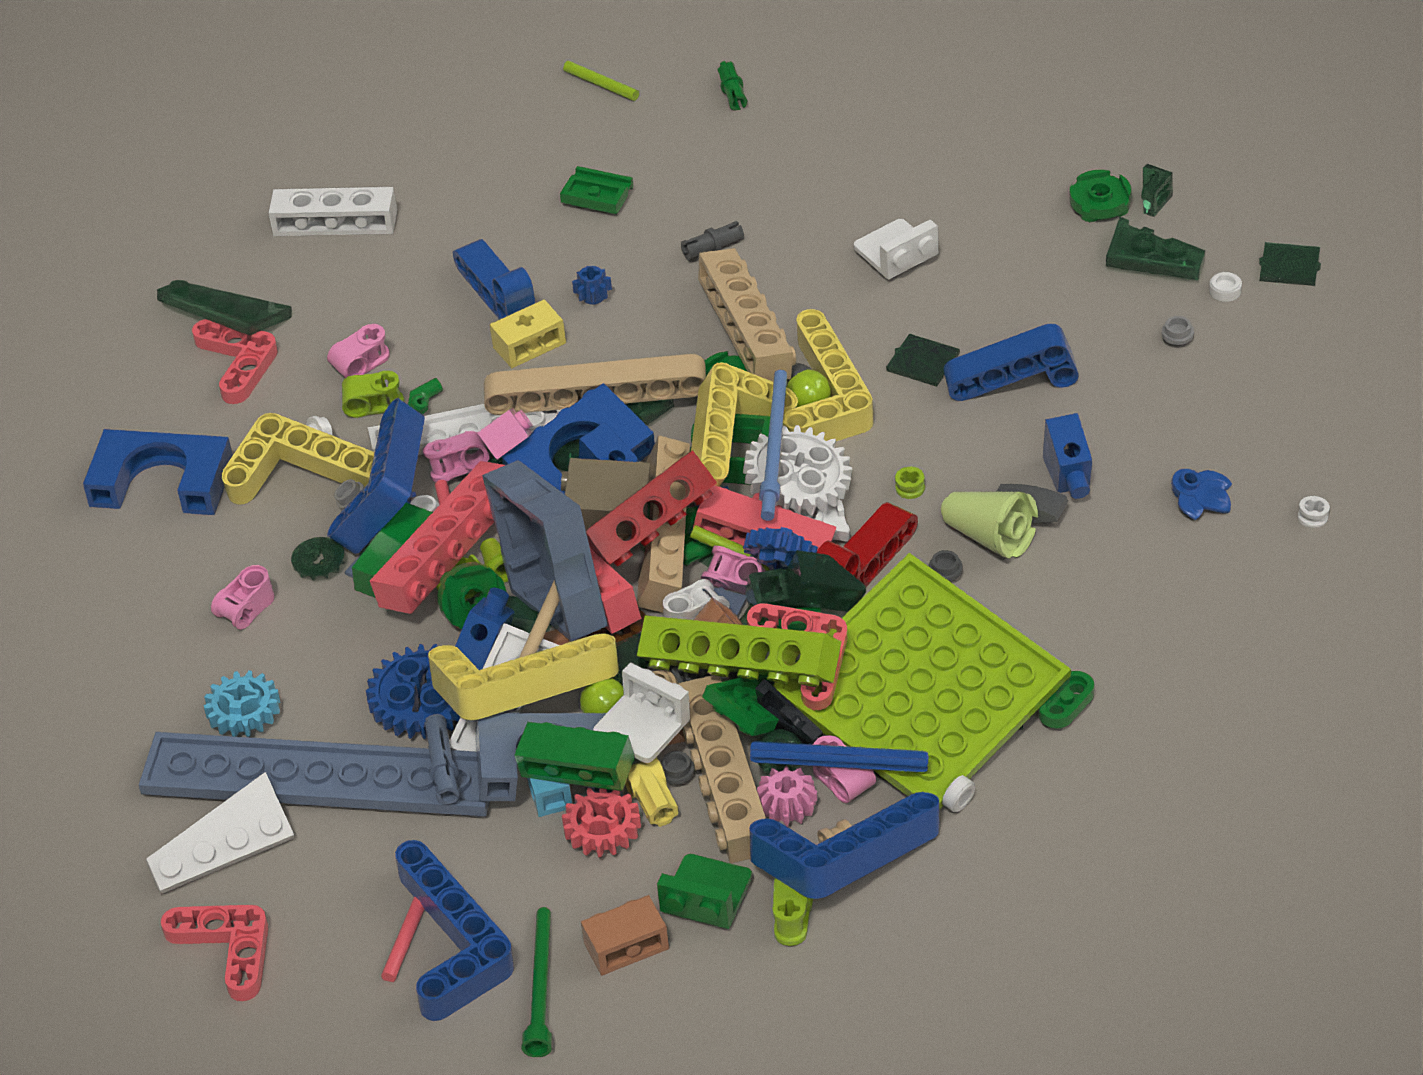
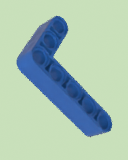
[327,398,425,554]
[749,792,939,899]
[395,840,514,1021]

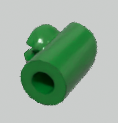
[408,378,443,414]

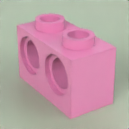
[477,408,533,459]

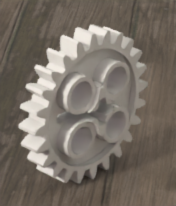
[743,425,852,516]

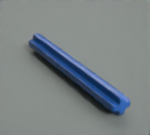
[750,741,929,772]

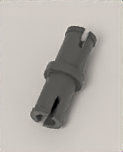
[681,221,744,260]

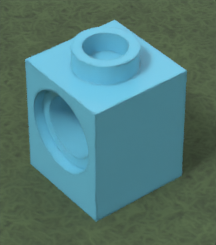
[527,778,572,817]

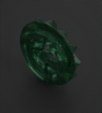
[291,537,345,581]

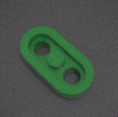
[1039,671,1094,728]

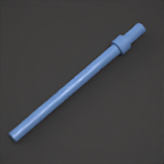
[759,370,787,521]

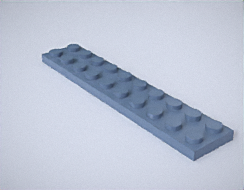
[139,732,490,816]

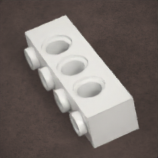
[269,187,397,236]

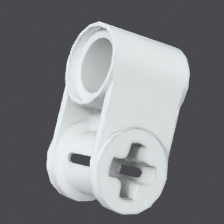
[663,579,730,620]

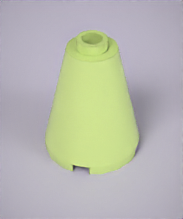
[941,492,1038,558]

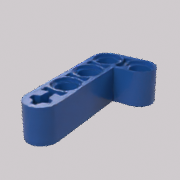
[453,239,535,320]
[943,323,1079,401]

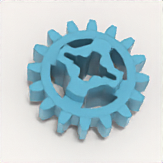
[204,671,281,737]

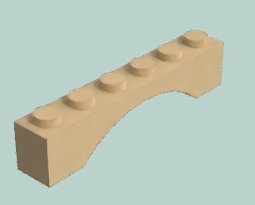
[637,436,690,613]

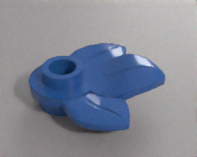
[1171,469,1232,520]

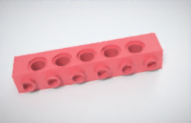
[370,461,505,614]

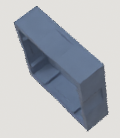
[482,460,608,642]

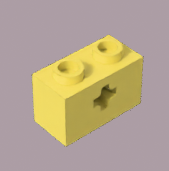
[489,299,566,369]

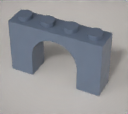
[475,713,624,801]

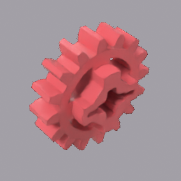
[562,788,641,857]

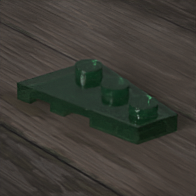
[1106,217,1206,280]

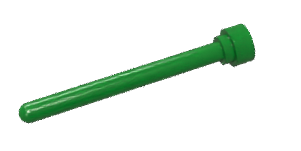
[521,907,552,1057]

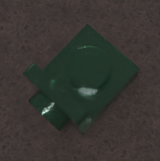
[1141,164,1173,217]

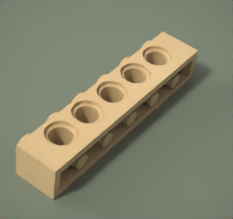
[698,248,796,382]
[678,675,766,863]

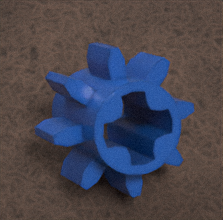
[572,266,612,305]

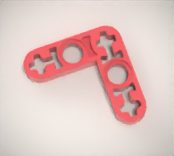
[192,319,278,404]
[747,604,847,710]
[161,905,268,1001]

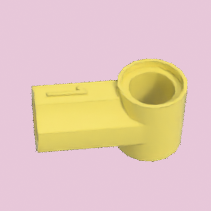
[625,757,678,827]

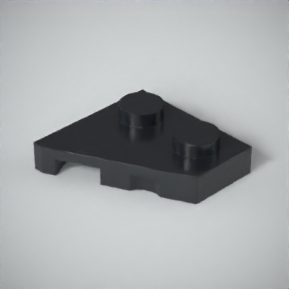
[755,679,823,744]

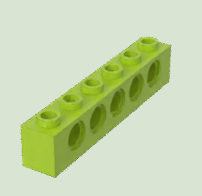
[637,615,842,687]

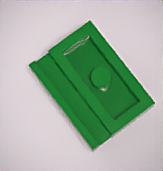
[560,166,634,214]

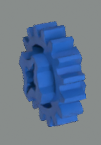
[743,527,818,572]

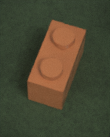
[581,895,669,976]

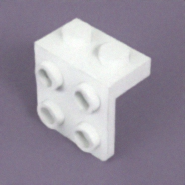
[854,219,939,280]
[593,662,690,763]

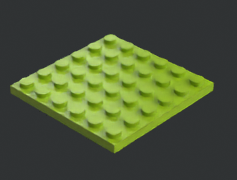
[772,553,1071,810]

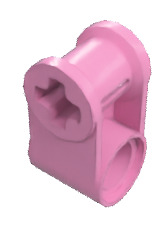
[327,324,390,378]
[423,431,489,482]
[701,546,771,597]
[211,565,275,630]
[813,735,876,803]

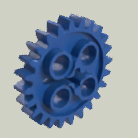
[366,644,460,739]

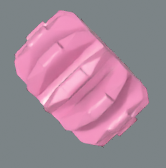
[757,765,817,827]

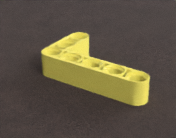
[783,309,874,441]
[691,362,798,487]
[222,413,375,505]
[428,634,619,720]

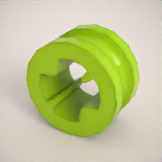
[895,466,925,499]

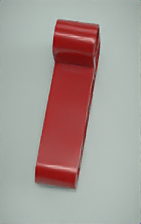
[814,502,918,605]

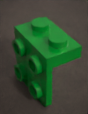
[657,854,752,929]

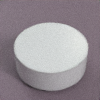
[1209,272,1242,302]
[942,775,975,812]

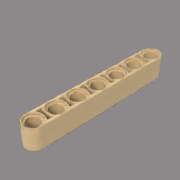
[484,354,706,415]

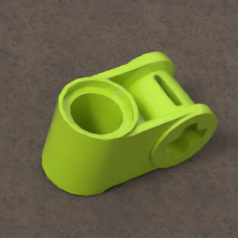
[342,371,405,418]
[772,878,813,946]

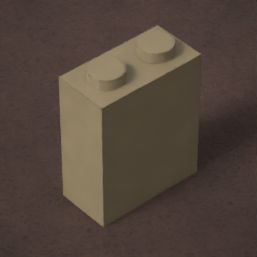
[561,458,650,534]

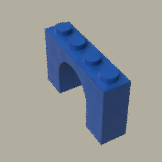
[502,383,655,494]
[83,429,233,515]

